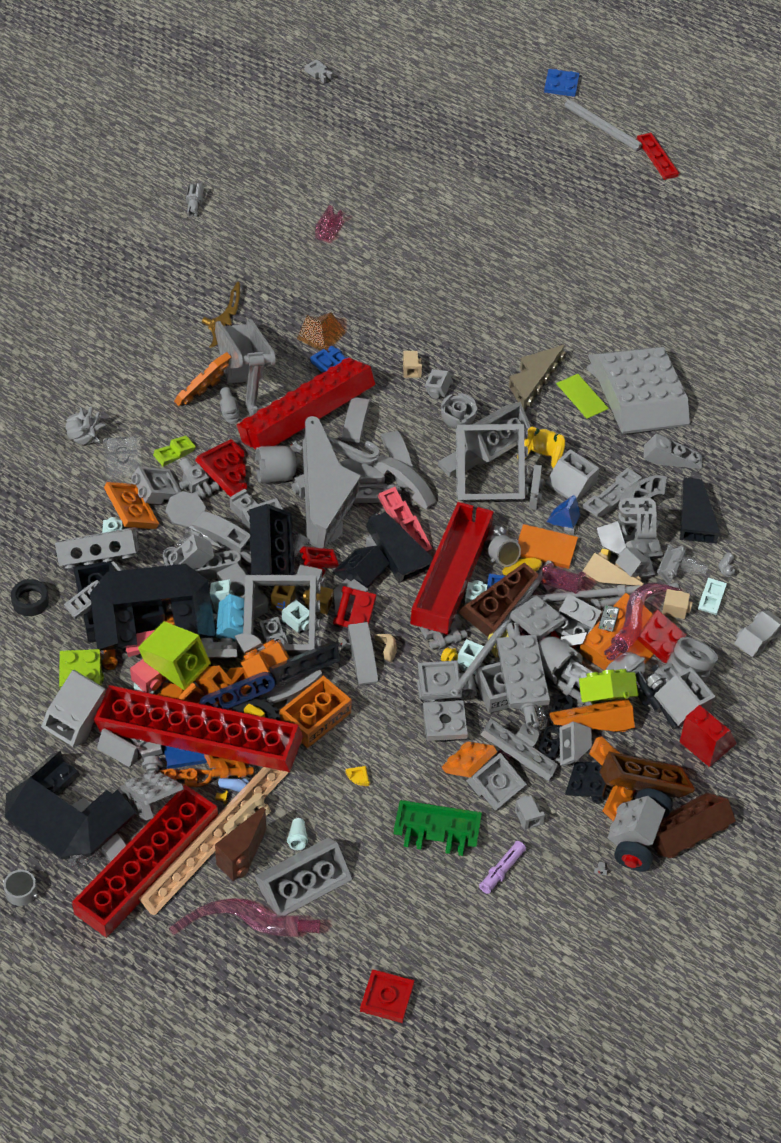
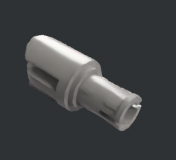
[186,183,204,217]
[220,387,240,424]

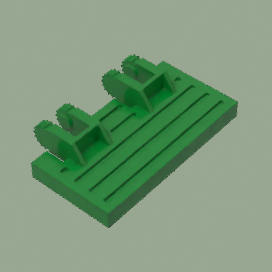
[393,800,482,856]

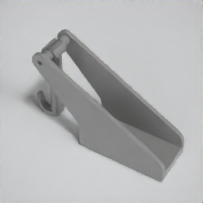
[215,319,275,415]
[302,416,380,548]

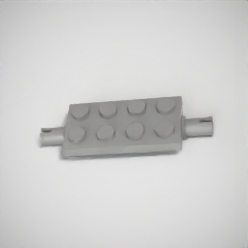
[496,623,550,728]

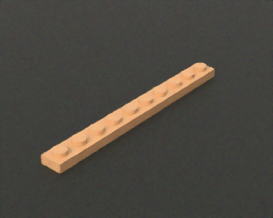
[139,767,289,915]

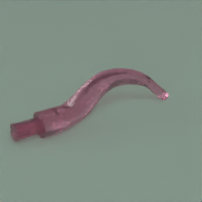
[604,583,682,661]
[169,898,320,937]

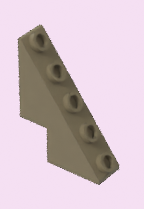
[509,345,566,410]

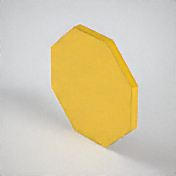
[502,558,542,575]

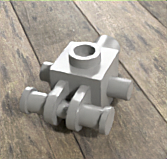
[179,458,219,499]

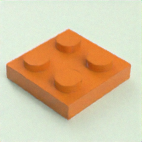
[442,741,497,778]

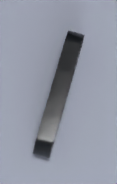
[539,694,573,760]

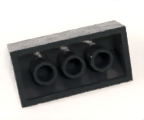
[249,504,294,587]

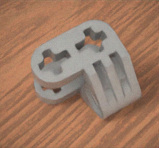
[618,498,657,539]

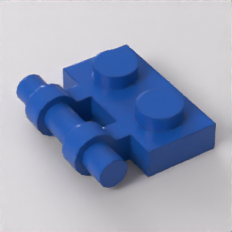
[310,346,349,373]

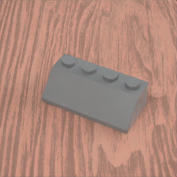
[465,402,531,462]
[255,838,352,919]

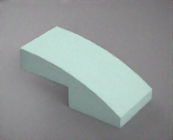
[698,578,727,615]

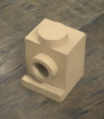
[403,351,422,378]

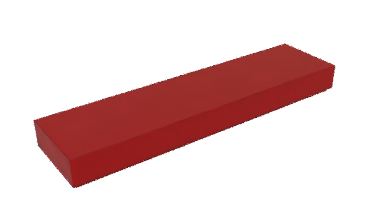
[636,132,679,180]

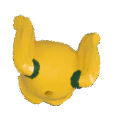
[517,426,565,469]

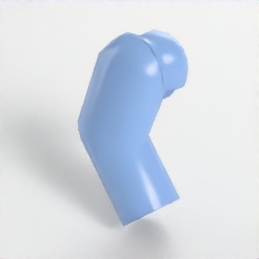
[218,778,250,792]

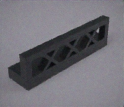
[262,641,340,687]

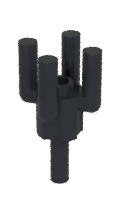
[635,664,679,730]

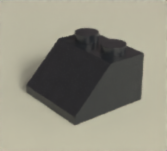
[332,545,390,588]

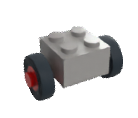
[607,788,673,872]

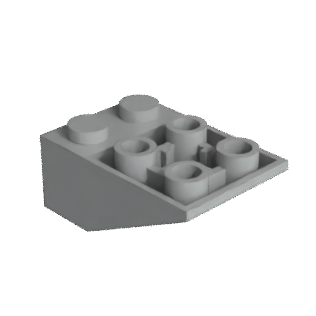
[41,670,106,747]

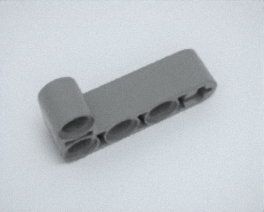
[163,547,241,580]

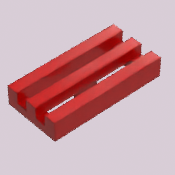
[300,546,339,568]

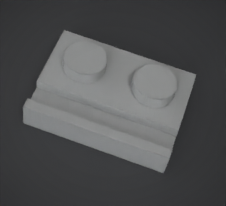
[529,465,544,510]

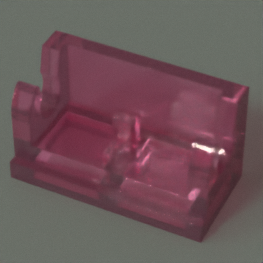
[315,205,344,243]
[541,563,586,594]

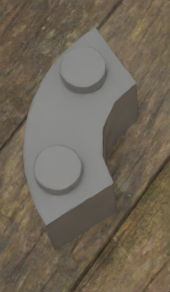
[618,475,667,508]
[734,611,781,657]

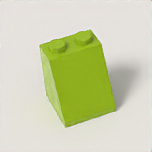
[138,621,211,690]

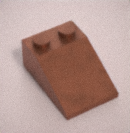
[215,807,266,881]

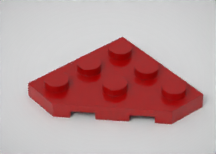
[195,439,247,497]

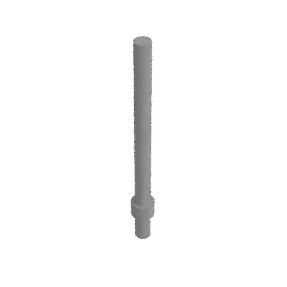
[527,585,641,602]

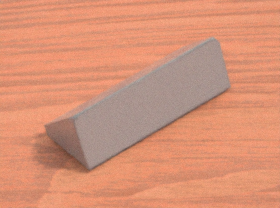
[97,729,138,767]

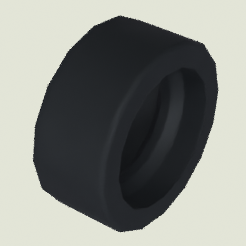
[10,579,49,617]

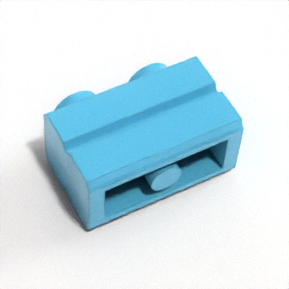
[216,594,244,642]

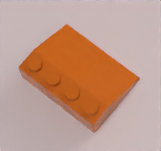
[579,593,654,670]

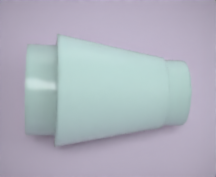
[287,818,308,850]

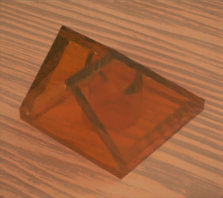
[297,312,346,352]

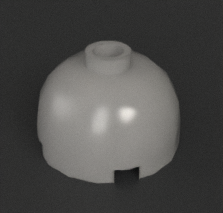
[441,393,477,429]

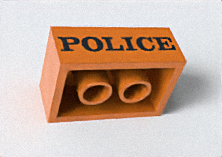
[279,675,352,748]

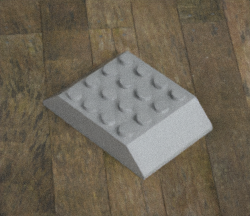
[588,347,690,434]

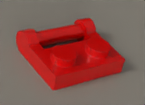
[333,586,377,628]

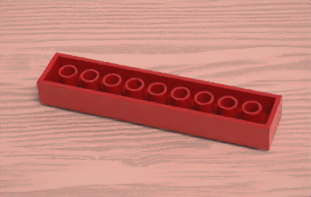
[94,685,303,773]

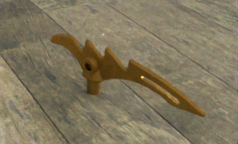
[202,281,240,348]

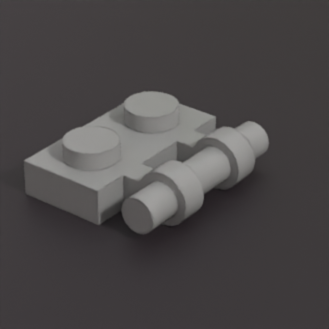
[419,614,467,649]
[556,659,593,706]

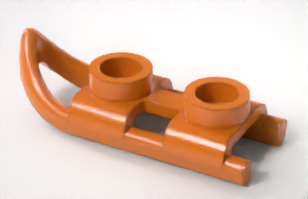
[160,768,213,787]

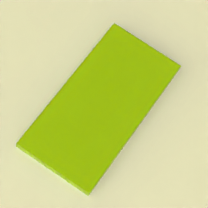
[556,374,609,419]

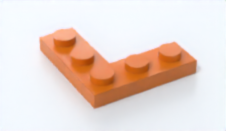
[589,736,636,821]

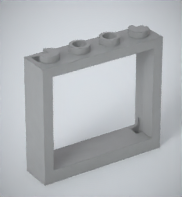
[456,424,528,500]
[243,575,321,656]

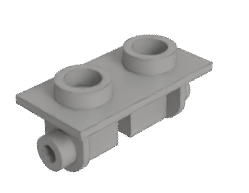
[657,545,686,584]

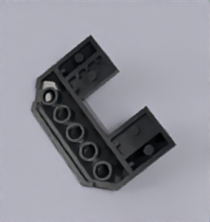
[90,564,216,651]
[5,751,137,860]

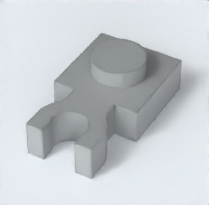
[305,59,333,83]

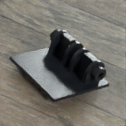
[565,762,607,804]

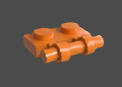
[204,754,254,779]

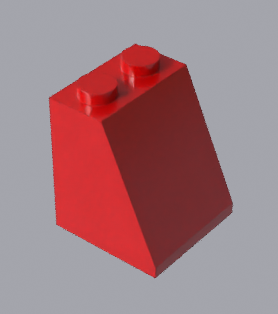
[679,705,736,767]

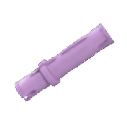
[479,841,526,894]

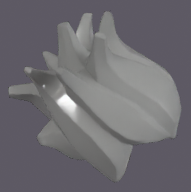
[65,406,106,445]

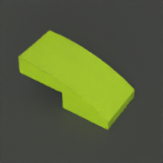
[153,436,196,467]

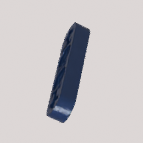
[199,672,275,709]

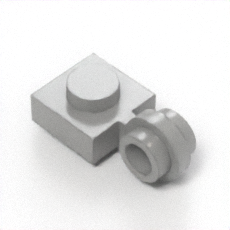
[647,663,678,690]

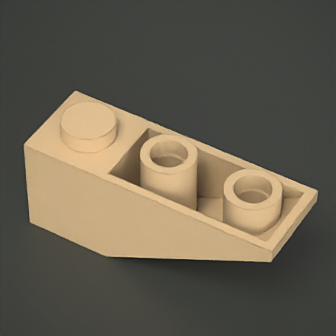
[581,552,644,586]

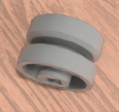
[667,637,718,683]

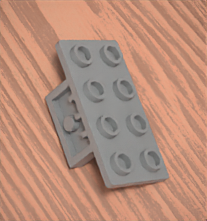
[120,770,184,821]

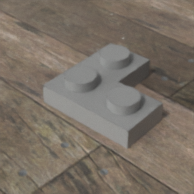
[626,537,663,578]

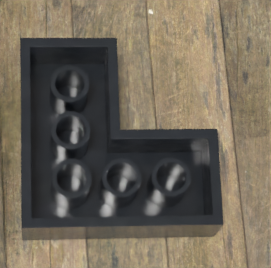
[73,561,165,643]

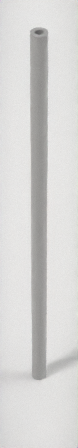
[451,560,553,696]

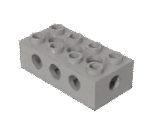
[55,527,139,568]

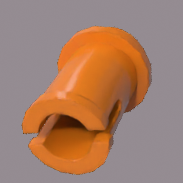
[102,649,118,670]

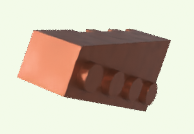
[458,563,539,637]

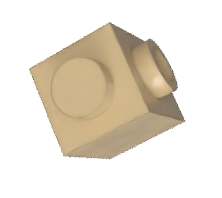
[662,589,692,619]

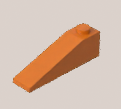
[549,699,635,732]

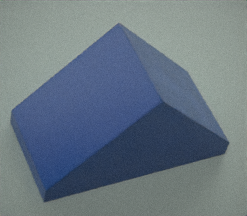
[546,495,580,528]

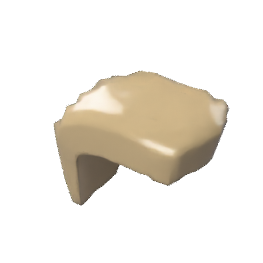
[374,634,397,663]

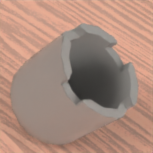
[255,446,300,483]
[538,637,582,685]

